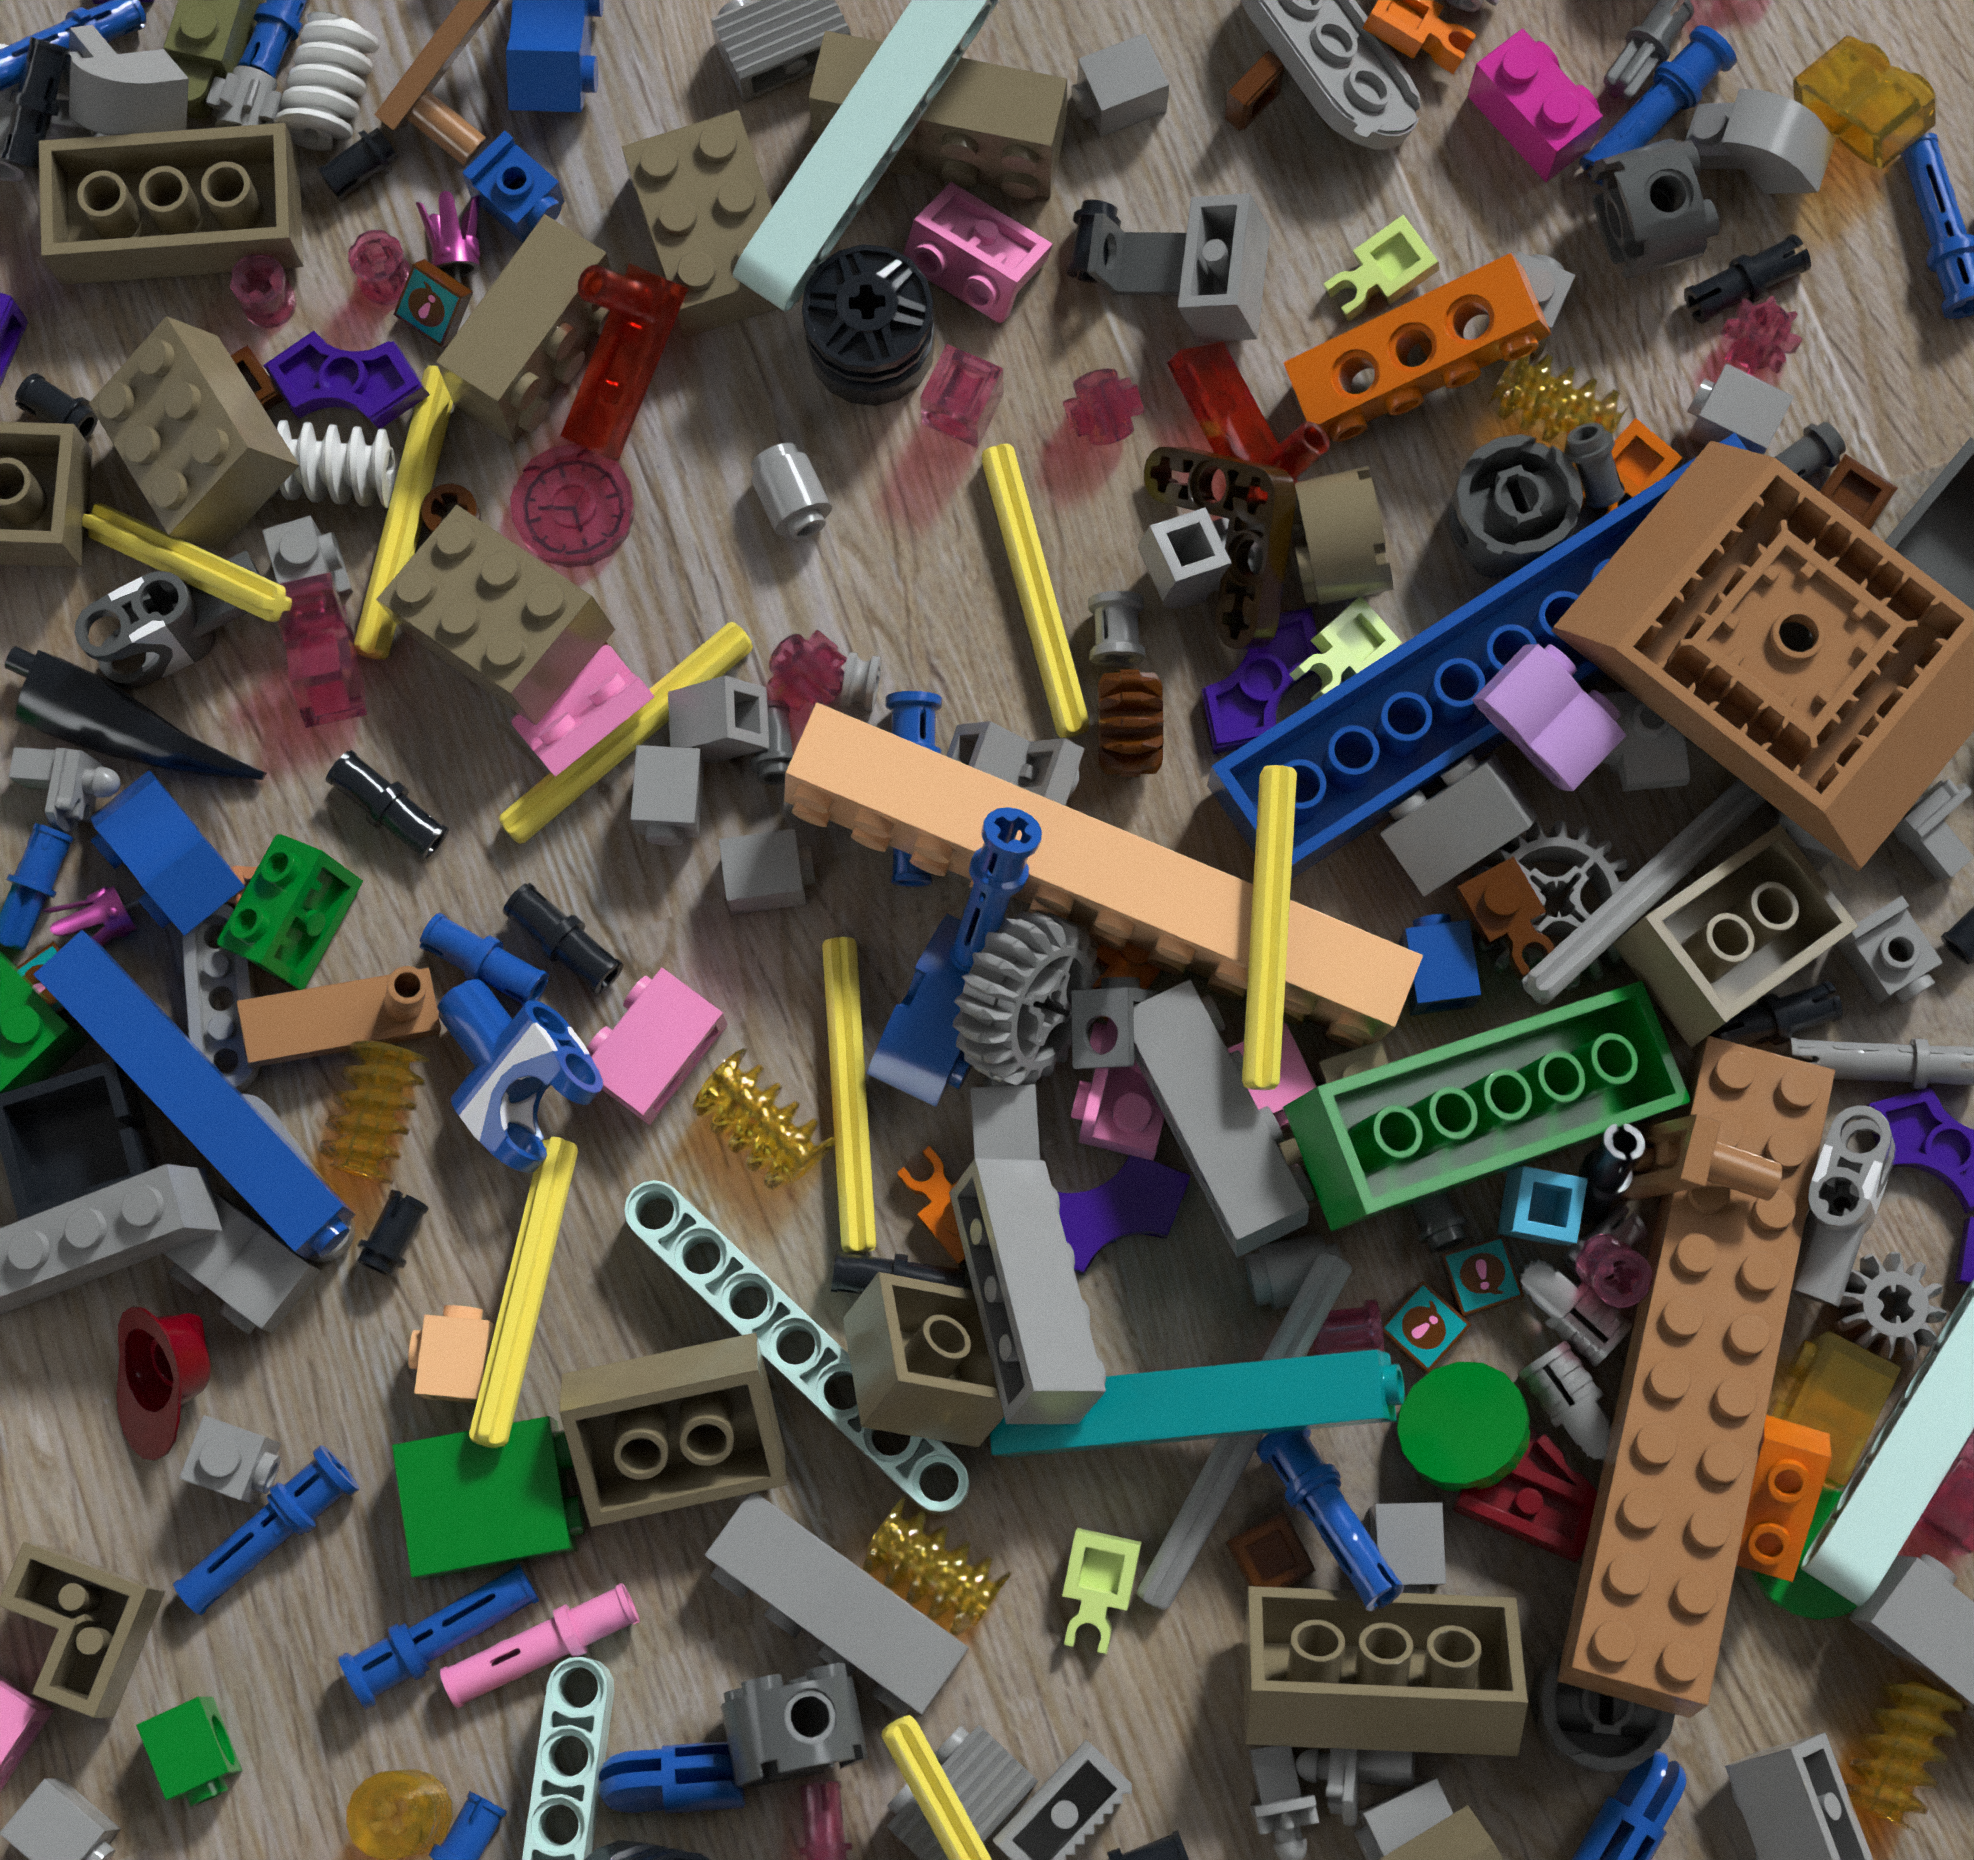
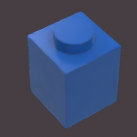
[1398,914,1481,1016]

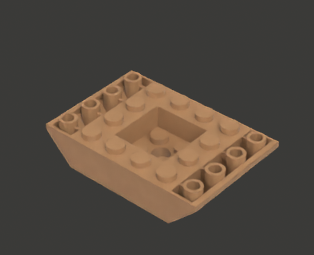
[1551,441,1974,872]

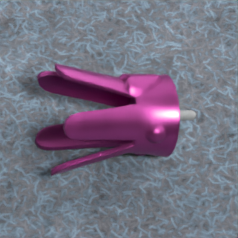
[416,191,481,283]
[42,885,140,946]

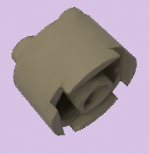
[1291,466,1394,605]

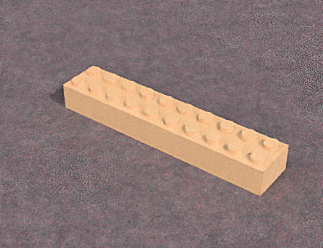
[784,702,1423,1049]

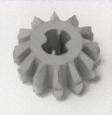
[1834,1252,1947,1364]

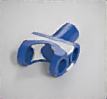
[437,979,603,1173]

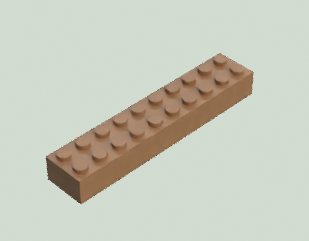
[1557,1036,1835,1718]

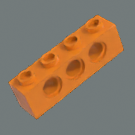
[1283,253,1552,442]

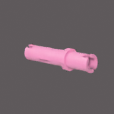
[440,1583,640,1709]

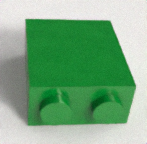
[392,1416,586,1580]

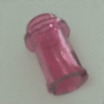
[798,1781,853,1860]

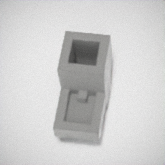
[63,25,189,136]
[1685,89,1836,194]
[1138,507,1263,609]
[947,721,1085,806]

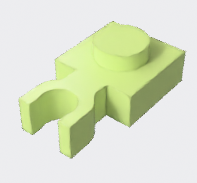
[1323,215,1440,322]
[1289,596,1402,701]
[1062,1528,1142,1654]

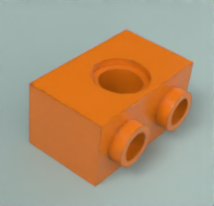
[1736,1415,1832,1582]

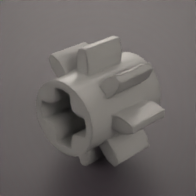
[205,66,282,128]

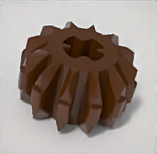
[1097,669,1164,778]

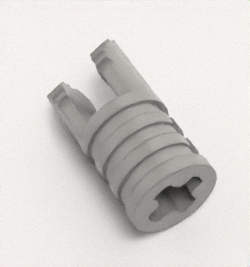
[1519,1258,1634,1368]
[1518,1340,1612,1461]

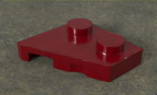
[1452,1424,1598,1563]

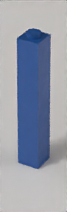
[33,930,356,1260]

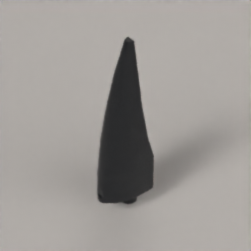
[5,646,267,780]

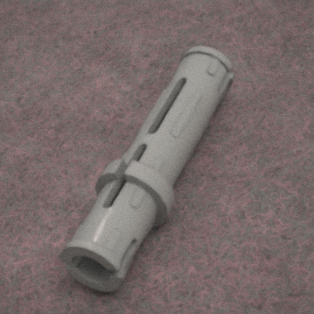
[1785,1037,1974,1089]

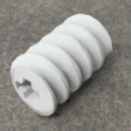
[273,11,380,151]
[270,420,395,508]

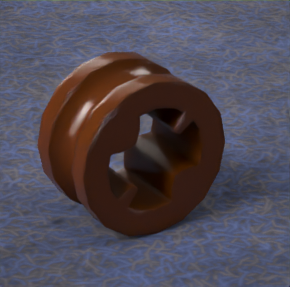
[421,483,481,534]

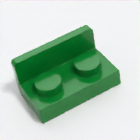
[217,834,363,990]

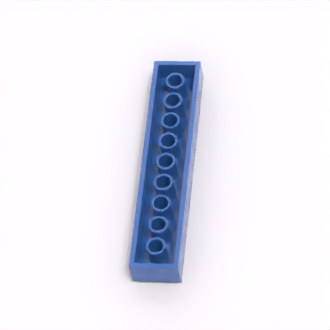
[1207,433,1747,880]

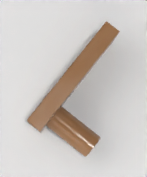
[374,0,500,166]
[236,966,441,1069]
[1618,1114,1782,1202]

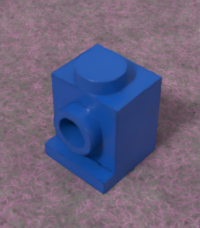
[462,130,565,243]

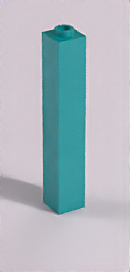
[990,1349,1405,1458]

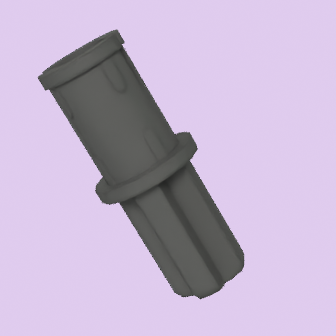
[1603,0,1694,100]

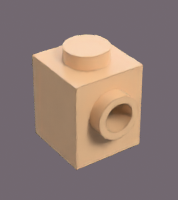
[408,1305,496,1404]

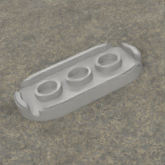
[1241,0,1421,150]

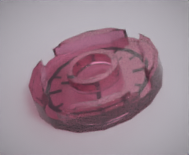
[510,444,636,568]

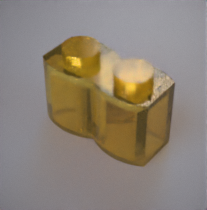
[1793,36,1936,169]

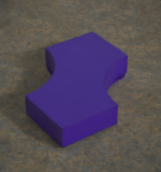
[263,330,430,429]
[1201,607,1322,754]
[1866,1087,1974,1214]
[1058,1155,1191,1275]

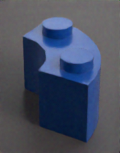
[506,0,604,112]
[90,770,245,936]
[866,913,972,1107]

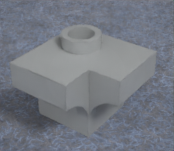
[1601,691,1691,791]

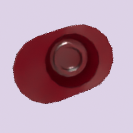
[117,1306,211,1461]

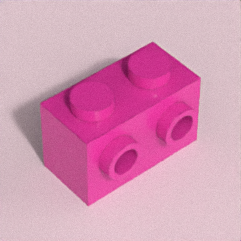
[1467,28,1603,183]

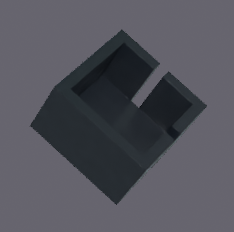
[0,1059,157,1221]

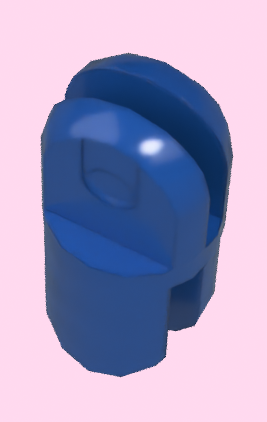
[598,1741,745,1814]
[1571,1751,1687,1860]

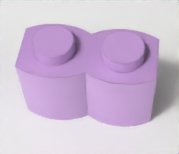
[1472,644,1627,791]

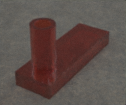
[560,263,688,462]
[1167,341,1330,501]

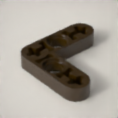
[1144,447,1296,649]

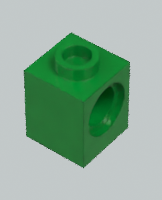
[136,1696,243,1807]

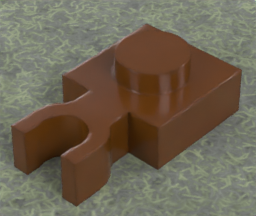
[1455,856,1555,981]

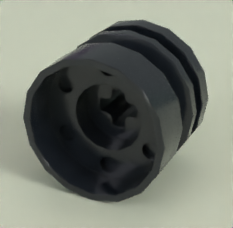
[802,244,935,406]

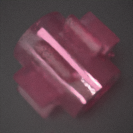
[1721,296,1802,376]
[1063,368,1145,445]
[768,630,847,712]

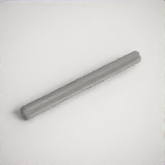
[1522,779,1766,1005]
[1137,1251,1352,1610]

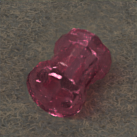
[348,230,411,305]
[230,254,297,328]
[1576,1234,1652,1308]
[1313,1299,1384,1356]

